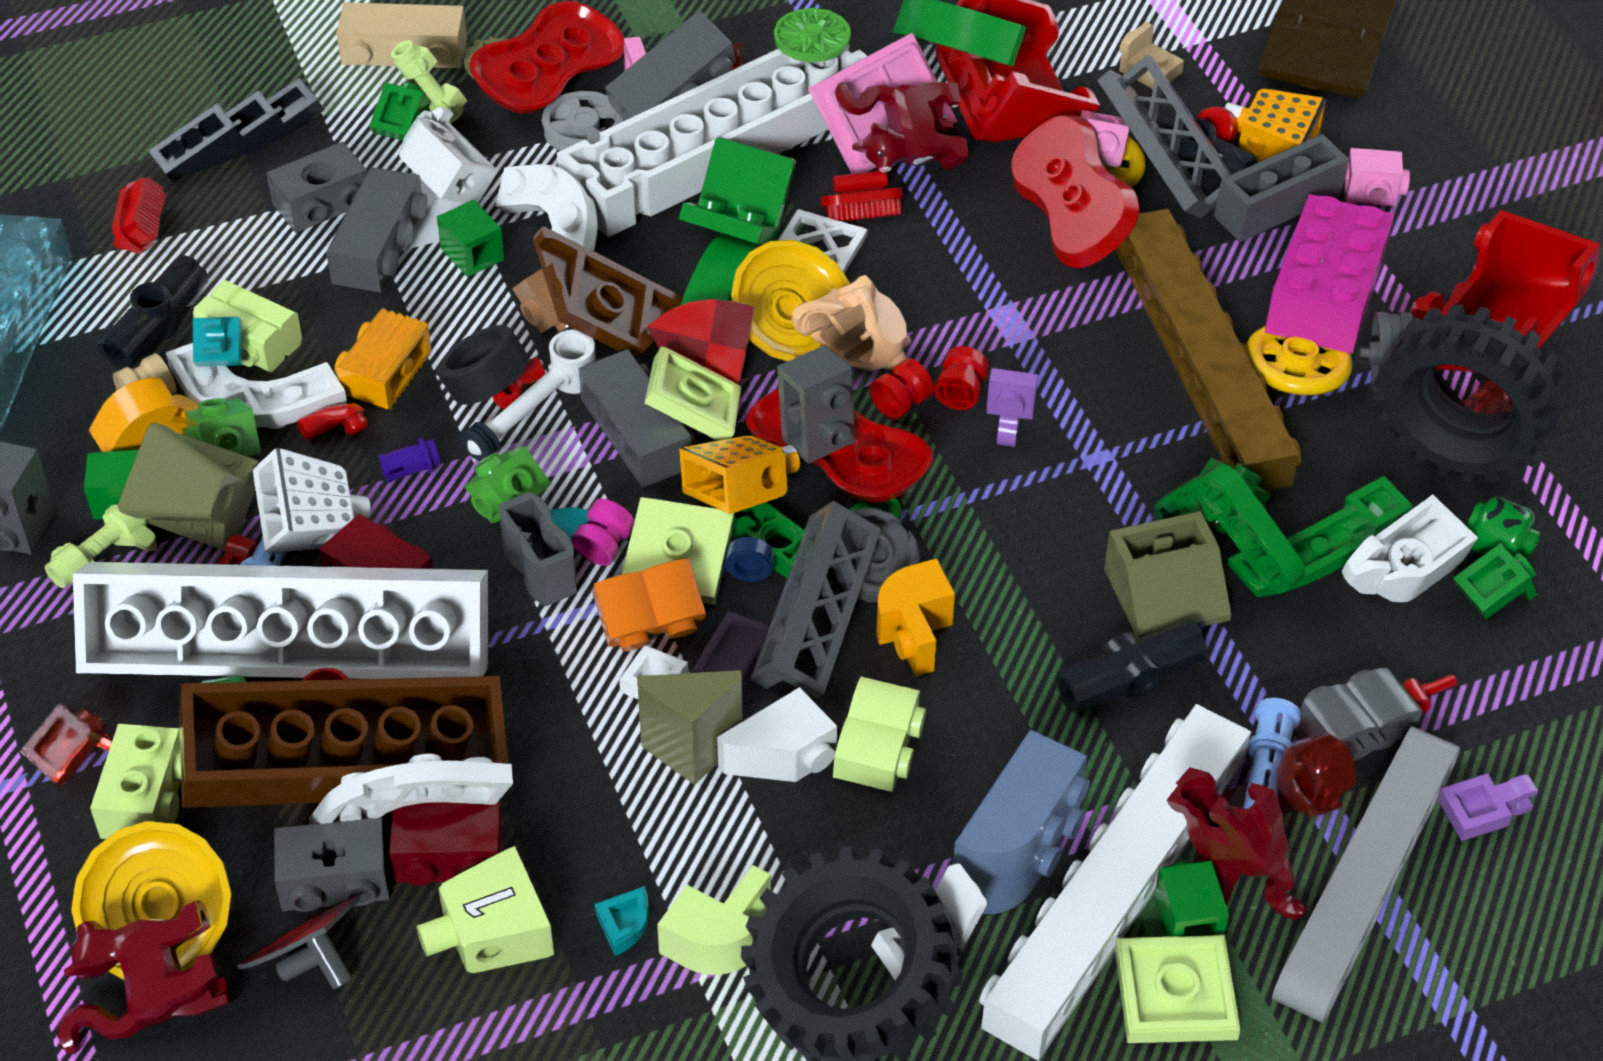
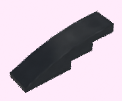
[148,77,324,179]

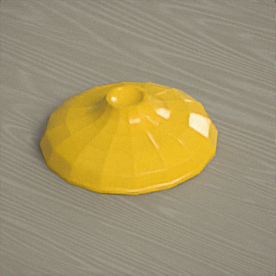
[731,240,850,362]
[71,821,232,980]

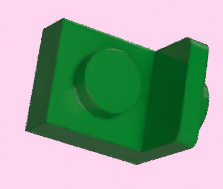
[369,82,431,141]
[1453,543,1537,619]

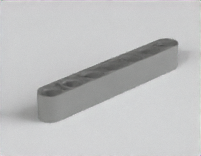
[1272,726,1460,1023]

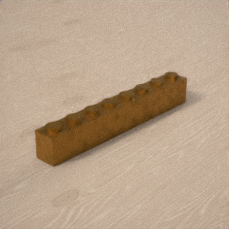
[1115,209,1301,491]

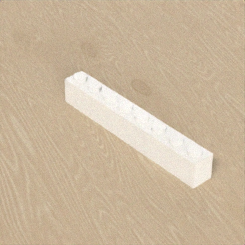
[979,704,1251,1061]

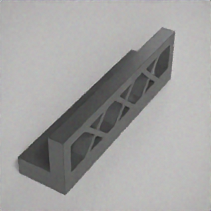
[1097,55,1232,218]
[750,501,881,699]

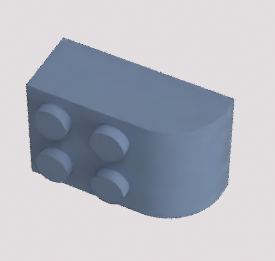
[953,730,1090,914]

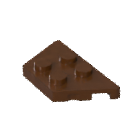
[533,226,683,359]

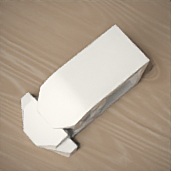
[399,107,498,203]
[1342,495,1478,602]

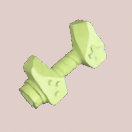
[391,40,467,123]
[45,505,157,588]

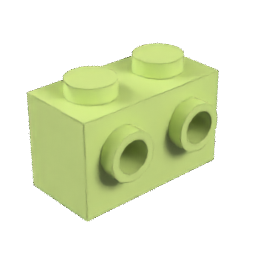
[90,724,181,839]

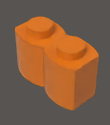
[592,558,706,651]

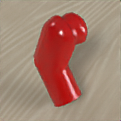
[492,357,545,409]
[297,403,368,441]

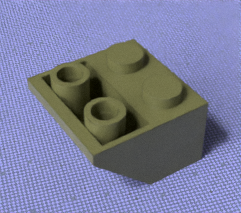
[1104,511,1231,638]

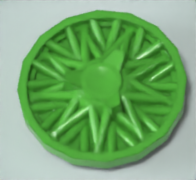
[774,8,851,62]

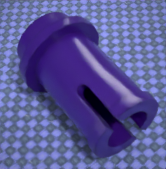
[378,437,441,484]

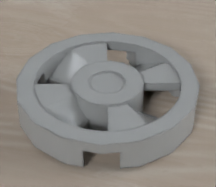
[541,91,624,151]

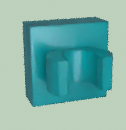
[193,316,242,367]

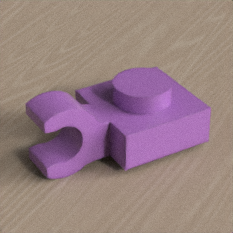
[986,368,1038,447]
[1438,773,1538,841]

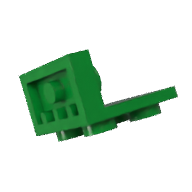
[679,137,796,244]

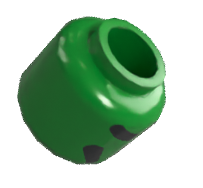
[1466,496,1541,558]

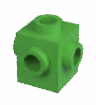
[182,398,261,457]
[464,446,552,524]

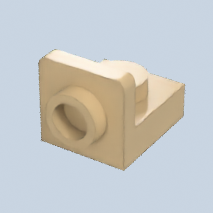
[1119,22,1184,89]

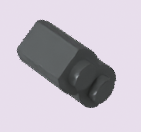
[499,492,577,606]
[1299,668,1423,767]

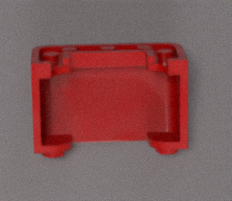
[936,0,1100,143]

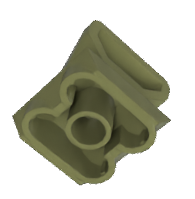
[118,422,258,550]

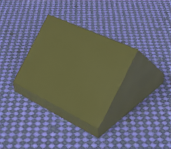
[637,670,742,785]

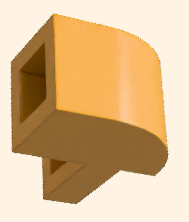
[89,378,198,452]
[876,558,955,677]

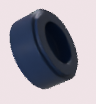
[725,537,775,582]

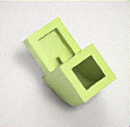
[657,865,771,975]

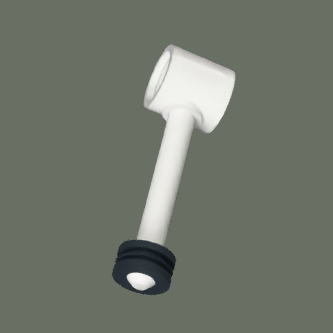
[461,330,596,462]

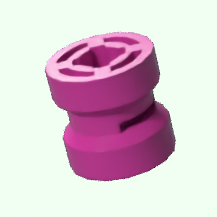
[571,499,635,566]

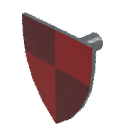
[647,299,755,385]
[237,895,361,989]

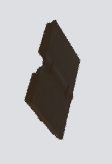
[1257,0,1396,99]

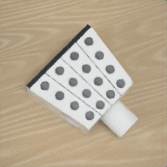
[253,448,371,552]

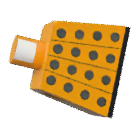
[1225,89,1327,163]
[679,436,800,514]

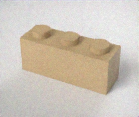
[336,2,467,68]

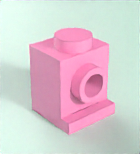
[1344,148,1410,206]

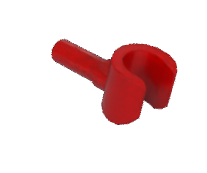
[216,535,257,565]
[1402,674,1457,716]

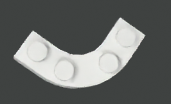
[495,164,597,251]
[166,343,347,429]
[309,754,513,825]

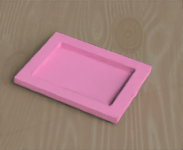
[808,33,957,174]

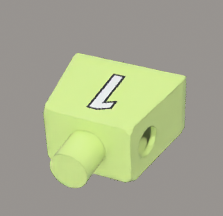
[416,846,554,973]

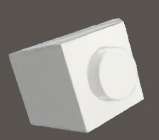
[717,687,837,782]

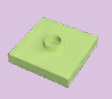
[644,346,742,441]
[621,497,735,605]
[1115,935,1240,1043]

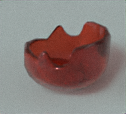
[1277,734,1356,817]

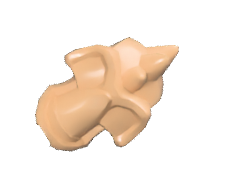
[792,275,911,371]

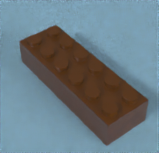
[179,676,508,808]

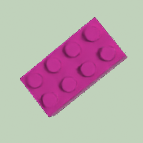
[1264,194,1394,354]

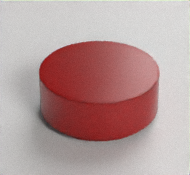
[1197,107,1238,144]

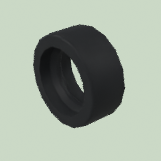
[437,325,528,405]

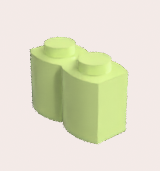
[833,677,926,792]

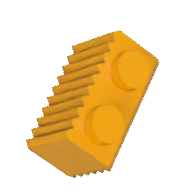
[335,308,432,410]

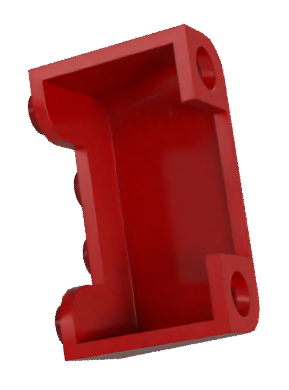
[1411,210,1601,372]

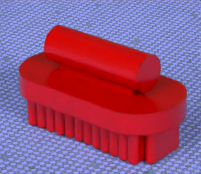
[820,171,903,222]
[112,177,167,254]

